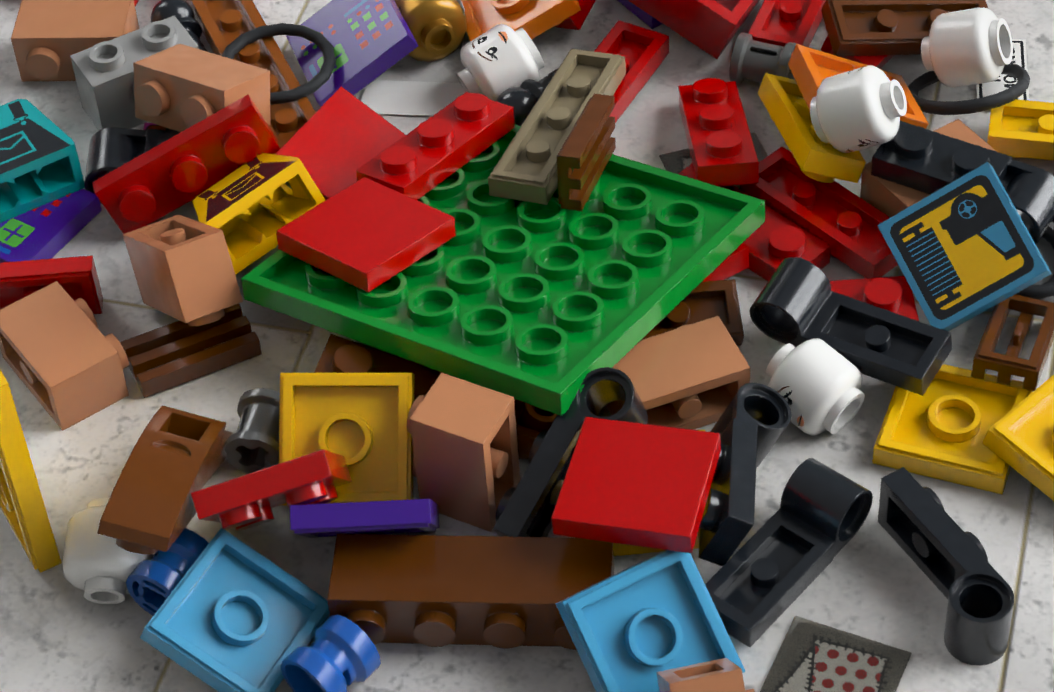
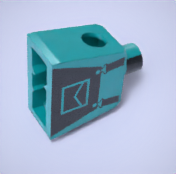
[0,99,85,223]

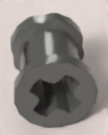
[729,32,797,84]
[225,388,280,474]

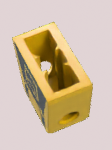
[192,153,326,275]

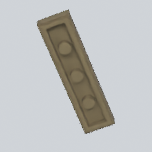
[488,49,626,205]

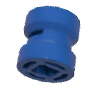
[126,528,209,616]
[281,614,381,692]

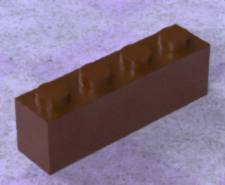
[327,534,614,650]

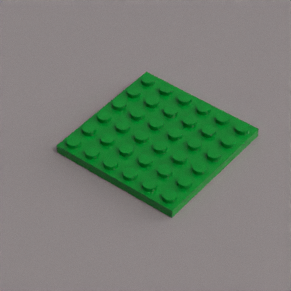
[241,125,765,416]

